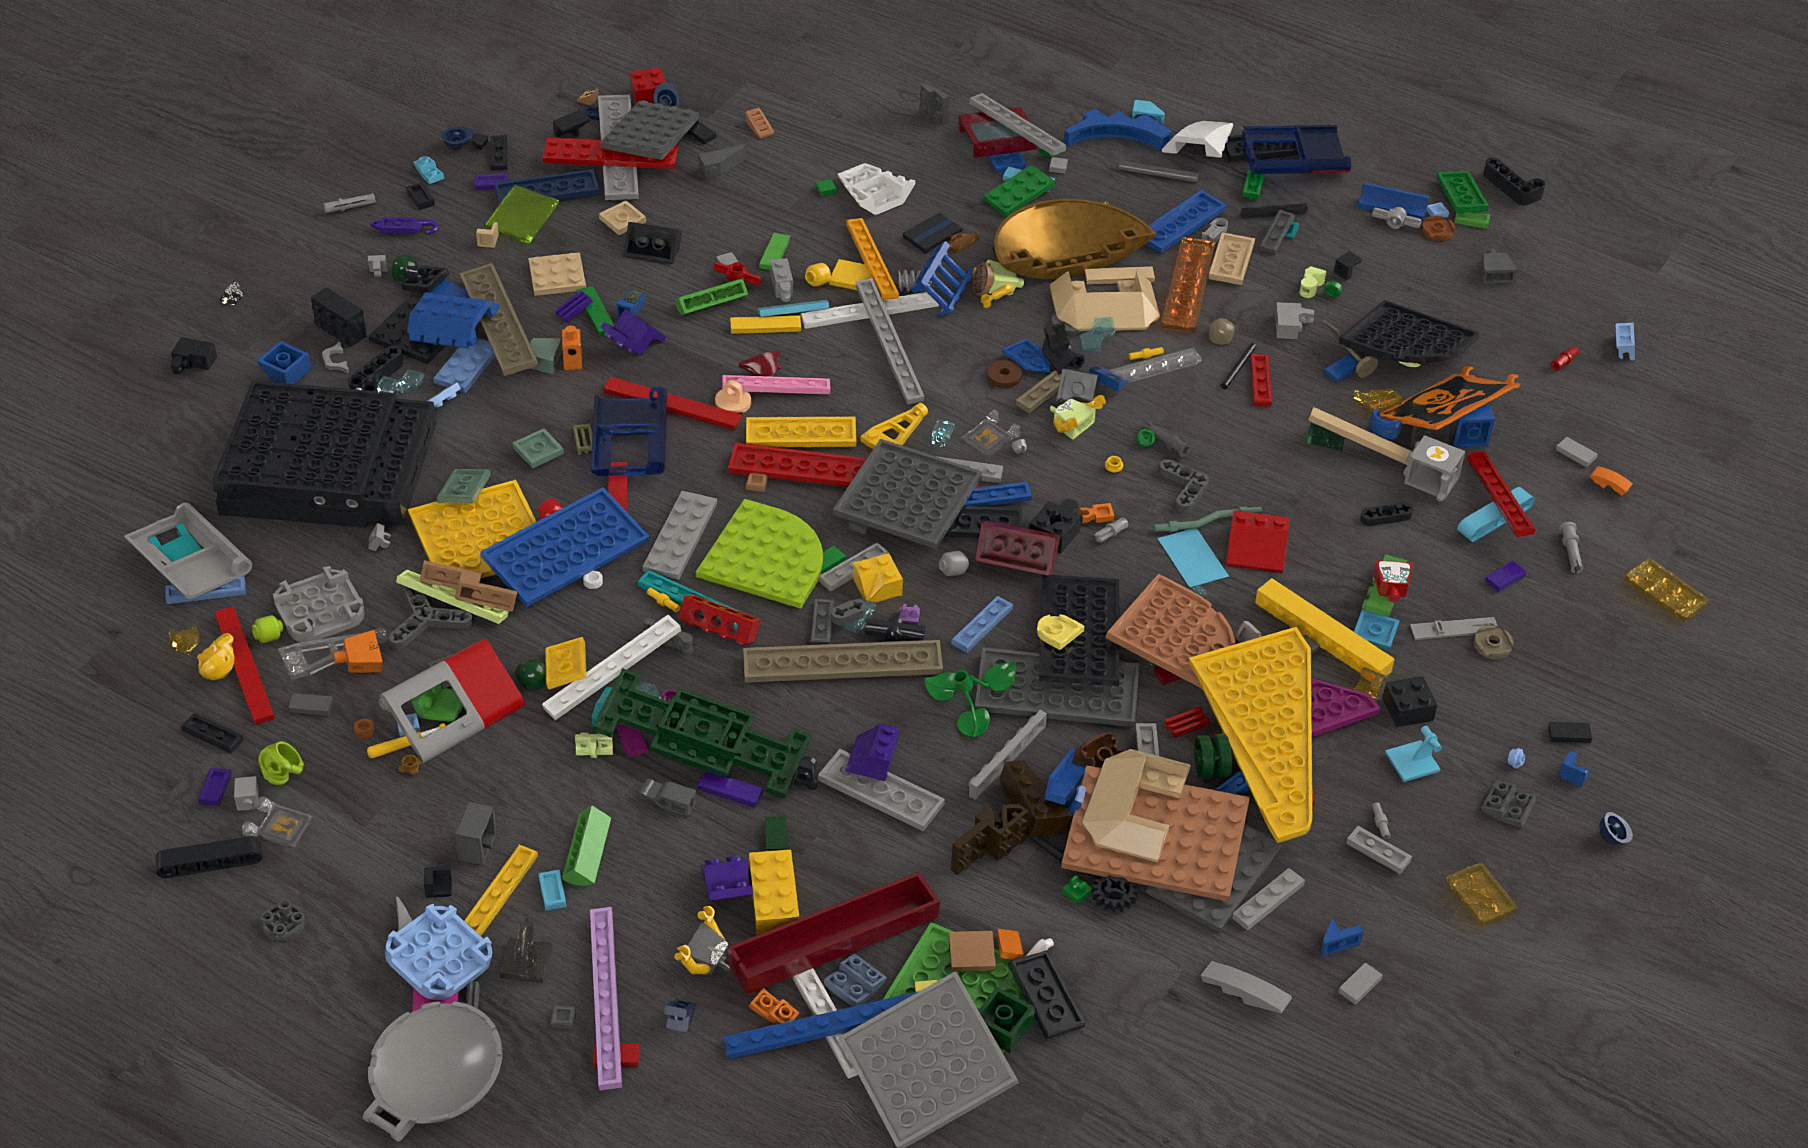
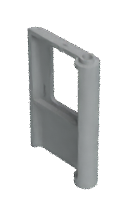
[124,502,252,599]

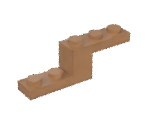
[420,560,517,612]

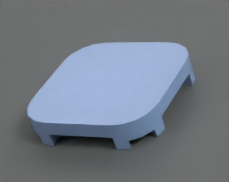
[385,904,492,1001]

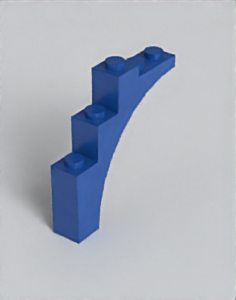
[1064,108,1172,151]

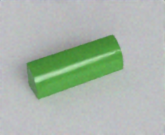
[675,278,748,315]
[562,805,611,886]

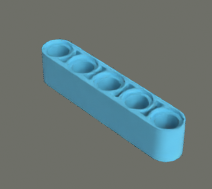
[1457,487,1535,542]

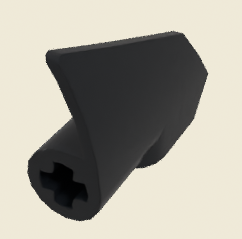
[1042,339,1085,374]

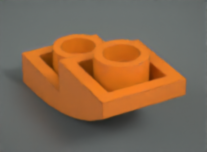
[1590,466,1633,496]
[748,988,799,1025]

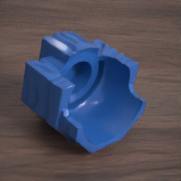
[1369,409,1402,441]

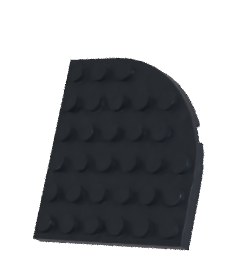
[1339,300,1479,365]

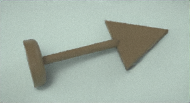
[1323,320,1378,378]

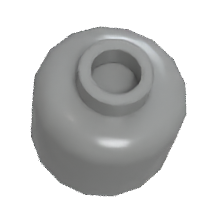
[939,551,969,577]

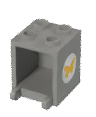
[1403,435,1465,501]

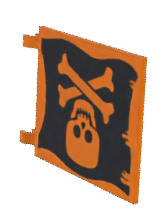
[1380,366,1520,430]

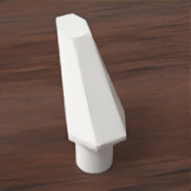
[1025,938,1054,957]

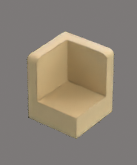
[476,222,499,248]

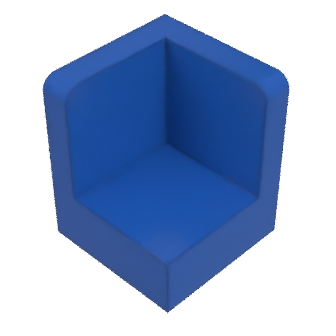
[1559,751,1590,786]

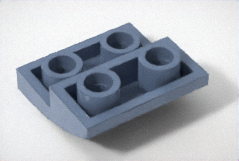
[823,953,887,1007]

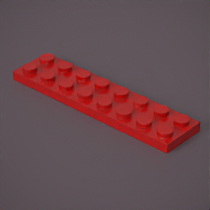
[543,137,678,169]
[728,443,867,487]

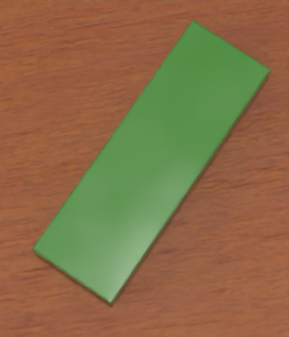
[759,233,790,270]

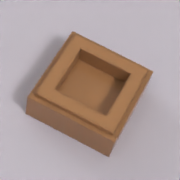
[746,473,768,492]

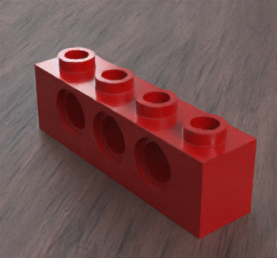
[678,594,761,645]

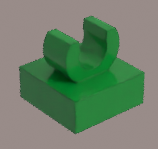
[1062,875,1092,905]

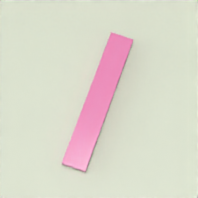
[722,375,830,394]

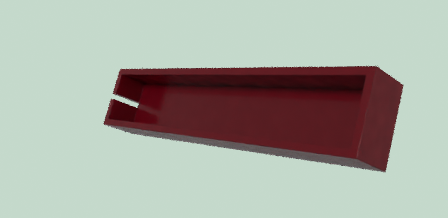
[727,872,940,995]

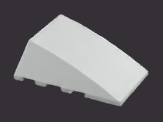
[1162,121,1233,157]
[838,163,915,215]

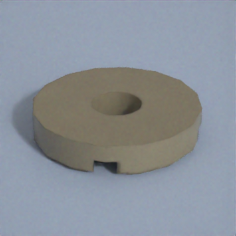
[1473,625,1514,660]

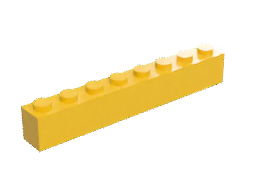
[1255,578,1395,684]

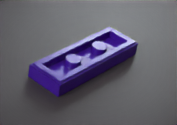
[698,771,763,807]

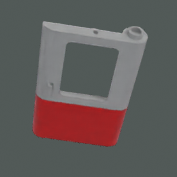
[378,638,525,764]

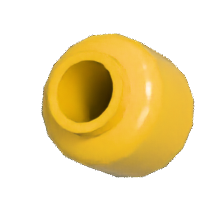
[805,263,831,287]

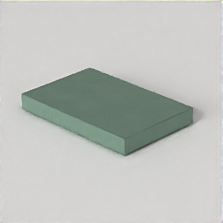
[437,469,491,504]

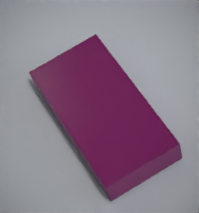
[615,723,647,758]

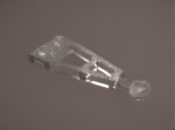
[278,628,388,680]

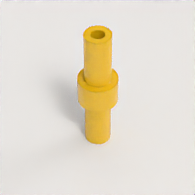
[1128,347,1164,360]
[647,588,680,613]

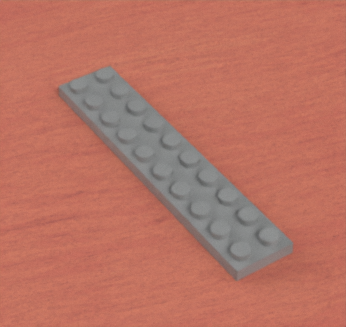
[598,95,639,201]

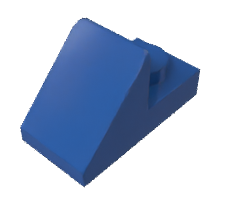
[1320,919,1363,957]

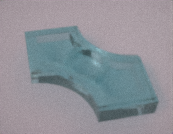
[1080,317,1115,352]

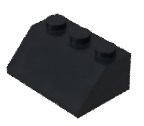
[623,222,682,263]

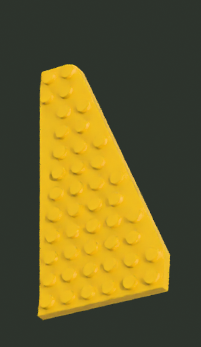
[1188,627,1312,843]

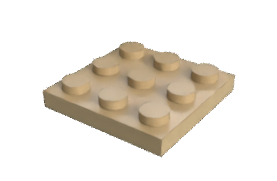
[528,252,586,296]

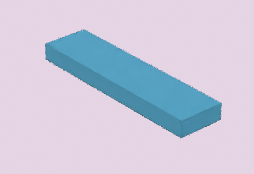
[758,300,829,317]

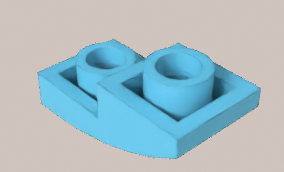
[414,156,444,184]

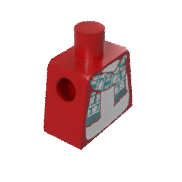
[1373,560,1413,602]

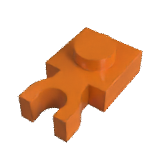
[1080,503,1115,523]

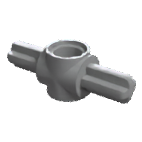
[1372,207,1422,229]

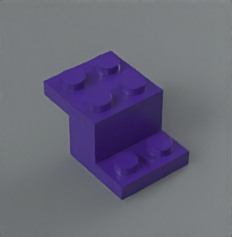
[600,309,666,355]
[701,855,753,900]

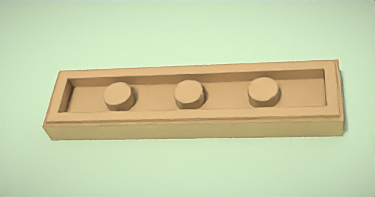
[1084,267,1155,285]

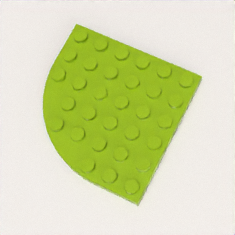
[696,499,823,609]

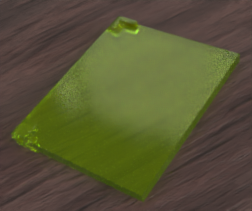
[485,185,559,244]

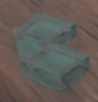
[377,369,425,395]

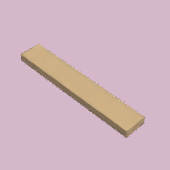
[1308,407,1412,465]

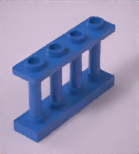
[911,241,974,317]

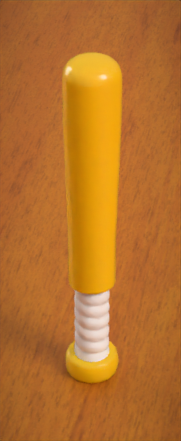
[367,723,445,759]

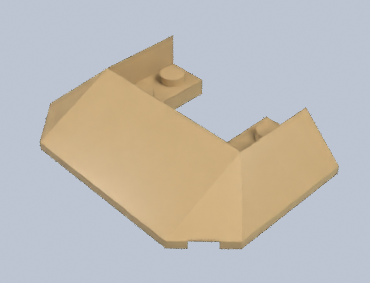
[1049,270,1160,331]
[1082,749,1191,863]

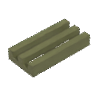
[573,424,596,455]

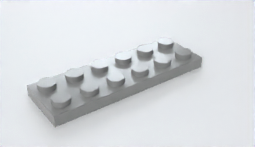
[643,491,717,580]
[818,749,945,831]

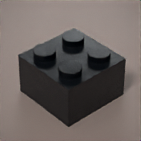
[1382,676,1437,727]

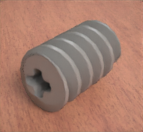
[899,270,933,292]

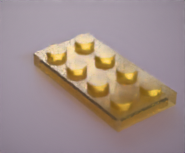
[1624,558,1710,623]

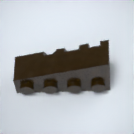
[999,760,1073,837]

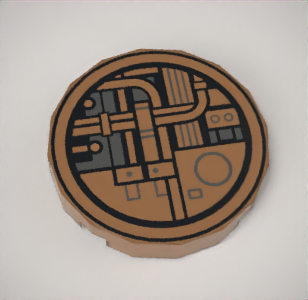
[973,262,994,297]

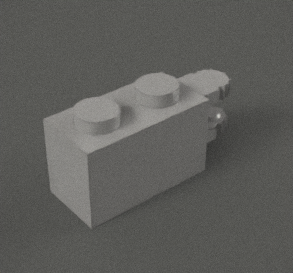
[770,258,793,302]

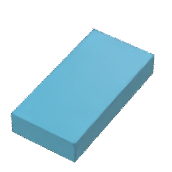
[538,870,566,911]

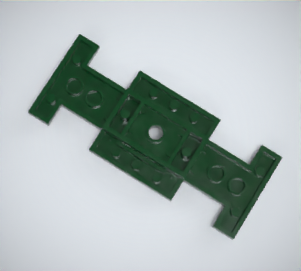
[592,668,812,799]

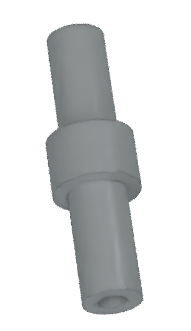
[1372,803,1391,840]

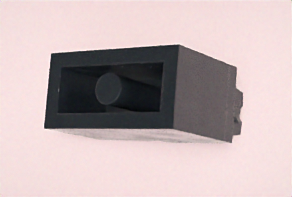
[171,337,217,374]

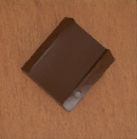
[1074,733,1124,768]

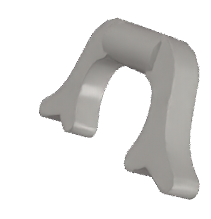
[322,342,349,373]

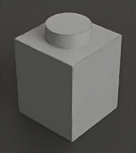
[234,776,259,811]

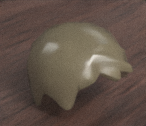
[1209,318,1235,345]

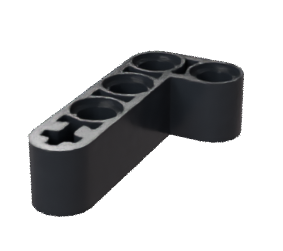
[1483,157,1546,206]
[348,346,403,391]

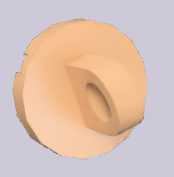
[715,380,751,413]

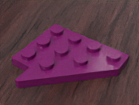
[1311,678,1381,737]

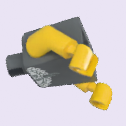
[675,906,730,975]

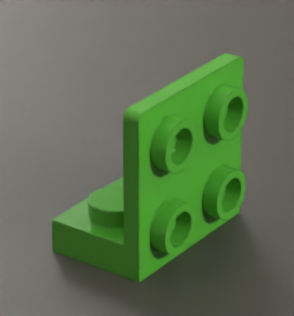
[411,684,463,722]

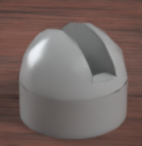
[1011,439,1027,454]

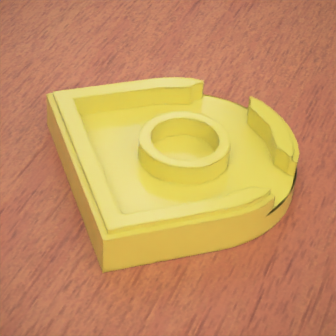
[1037,614,1084,650]

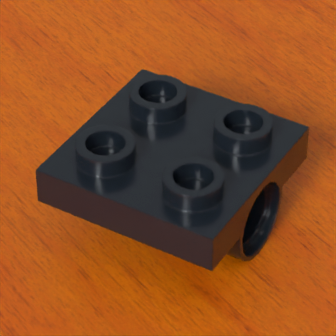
[401,265,449,293]

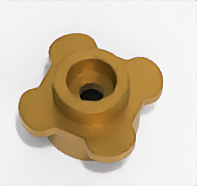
[399,755,422,775]

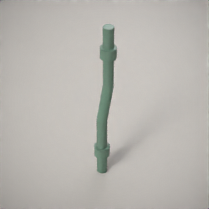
[1154,506,1262,532]

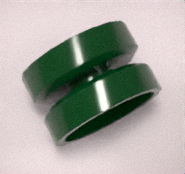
[1194,733,1232,780]

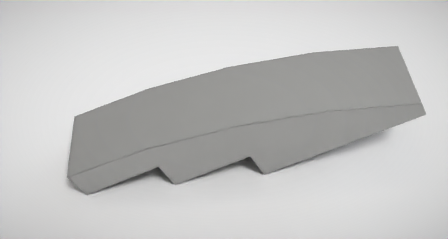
[1201,961,1292,1013]

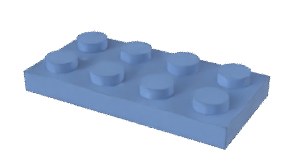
[434,338,495,393]

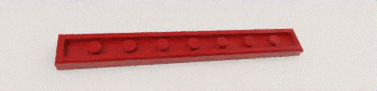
[603,377,742,430]
[1467,451,1535,538]
[215,606,275,725]

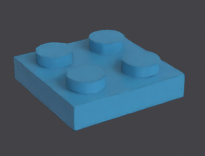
[1354,610,1400,652]

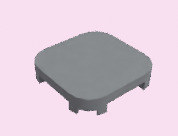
[273,566,365,643]

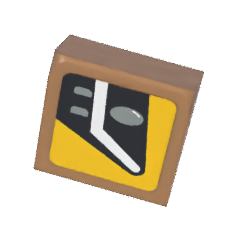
[577,88,599,106]

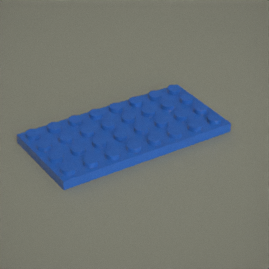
[480,487,650,607]

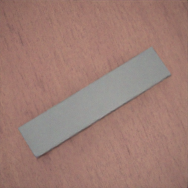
[1410,617,1498,640]

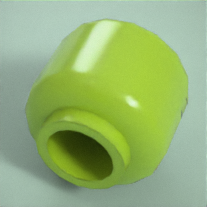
[252,615,283,643]

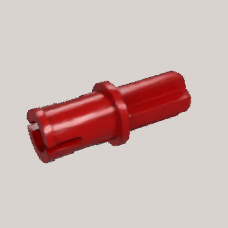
[1551,346,1580,371]

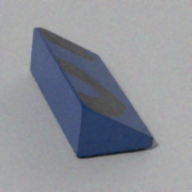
[1089,366,1128,392]

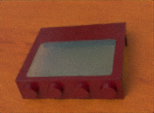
[959,107,1037,158]

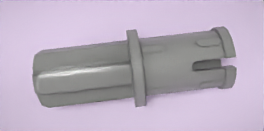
[1094,517,1128,542]

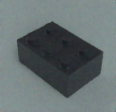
[311,287,367,347]

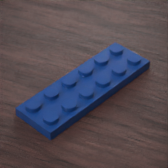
[1146,190,1227,254]

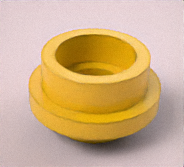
[1105,456,1123,473]

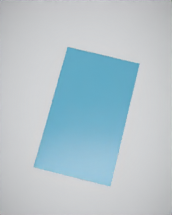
[1158,528,1229,587]

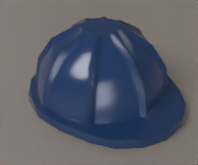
[653,82,680,107]
[442,127,473,150]
[1599,812,1633,845]

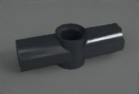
[864,617,925,642]

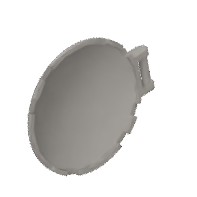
[363,1001,502,1142]

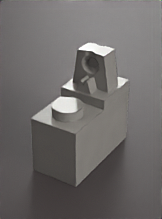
[1275,302,1314,339]

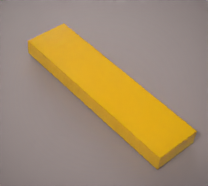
[730,316,801,334]

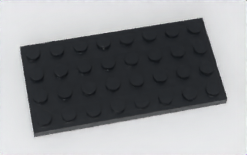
[1039,575,1119,686]

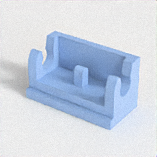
[1615,323,1635,360]

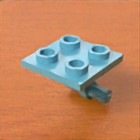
[1385,726,1442,782]

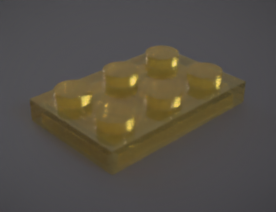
[1446,862,1518,927]

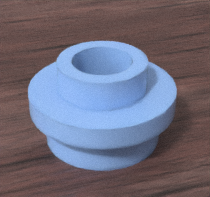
[1508,748,1525,769]

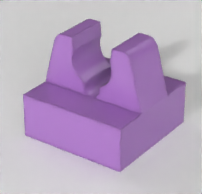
[899,604,920,625]

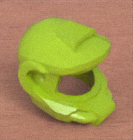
[258,741,304,785]

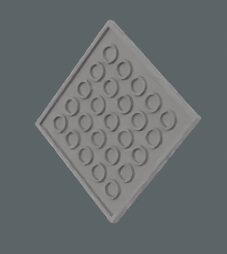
[839,971,1019,1148]

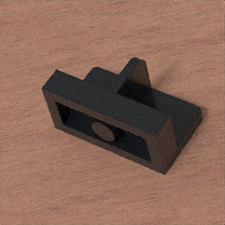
[553,110,590,137]

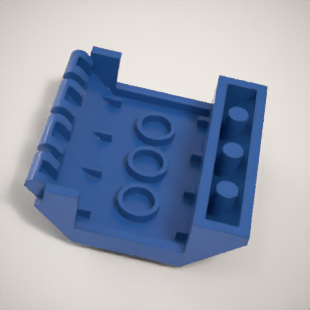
[407,292,500,349]

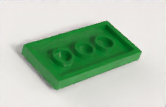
[984,164,1055,217]
[1436,171,1489,214]

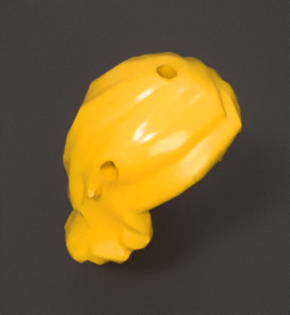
[197,633,235,681]

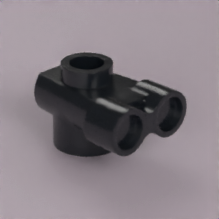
[794,756,818,790]

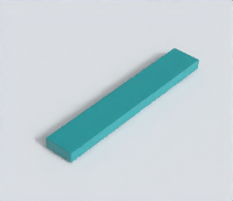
[637,570,738,629]

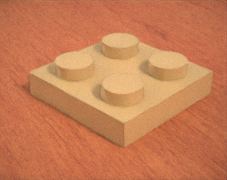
[599,201,646,235]

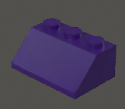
[846,724,900,781]

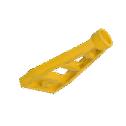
[860,403,928,449]

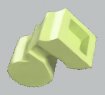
[1299,266,1326,298]

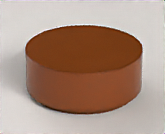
[353,719,375,739]

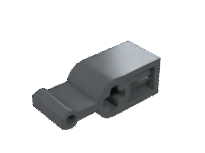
[639,779,697,817]

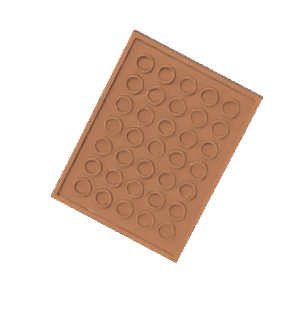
[1061,765,1250,902]

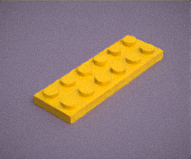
[746,417,856,447]

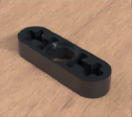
[1360,502,1413,526]

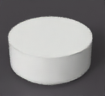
[583,571,603,589]

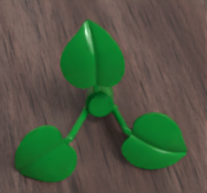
[925,661,1016,738]

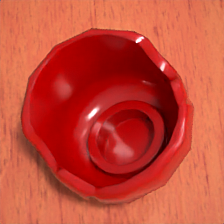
[537,498,564,521]

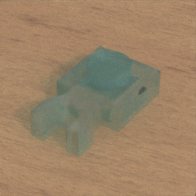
[931,419,955,448]

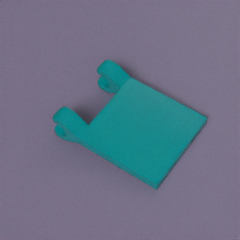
[148,523,202,562]

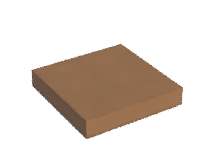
[949,931,996,972]

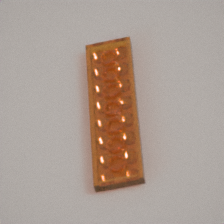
[1161,237,1216,333]

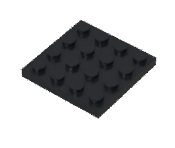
[369,296,446,364]

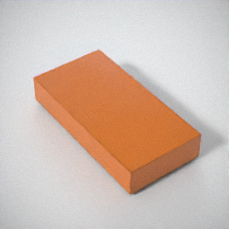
[996,929,1023,960]

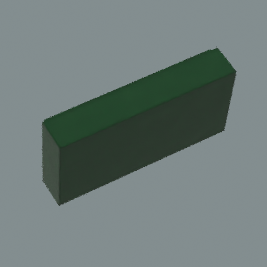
[765,816,787,851]

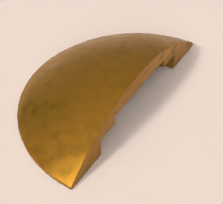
[994,199,1156,279]

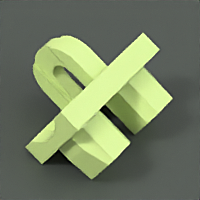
[575,732,613,758]

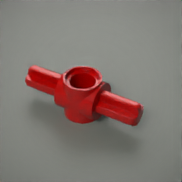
[714,262,761,286]

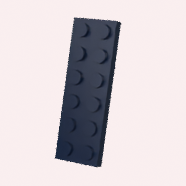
[494,169,599,208]

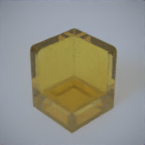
[169,624,200,654]
[1354,667,1385,701]

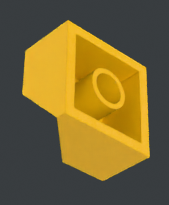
[853,553,903,605]

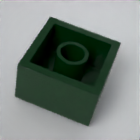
[978,987,1035,1053]

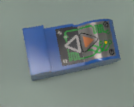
[617,290,645,318]

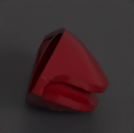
[738,350,781,377]

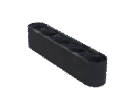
[155,836,262,878]

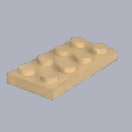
[1208,232,1255,285]

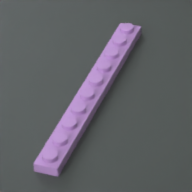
[590,907,622,1091]

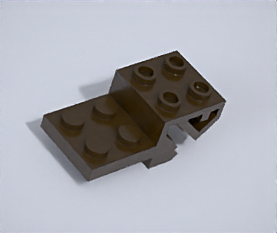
[951,804,1029,875]

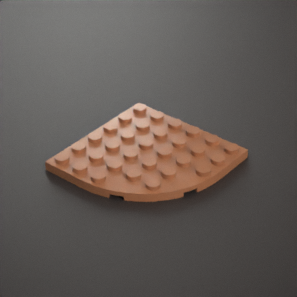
[1106,574,1235,689]

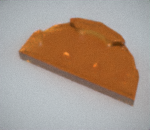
[950,232,979,254]

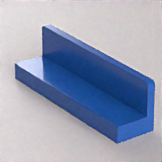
[1358,183,1429,222]
[1045,748,1086,805]

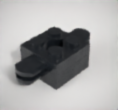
[1029,499,1081,553]

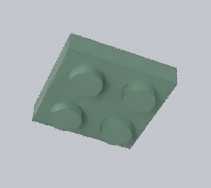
[513,429,564,469]

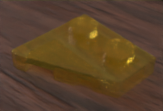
[1353,389,1403,414]

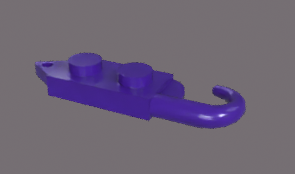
[370,217,439,234]

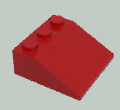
[1226,510,1290,573]

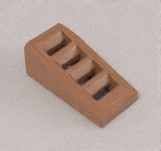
[745,108,774,139]

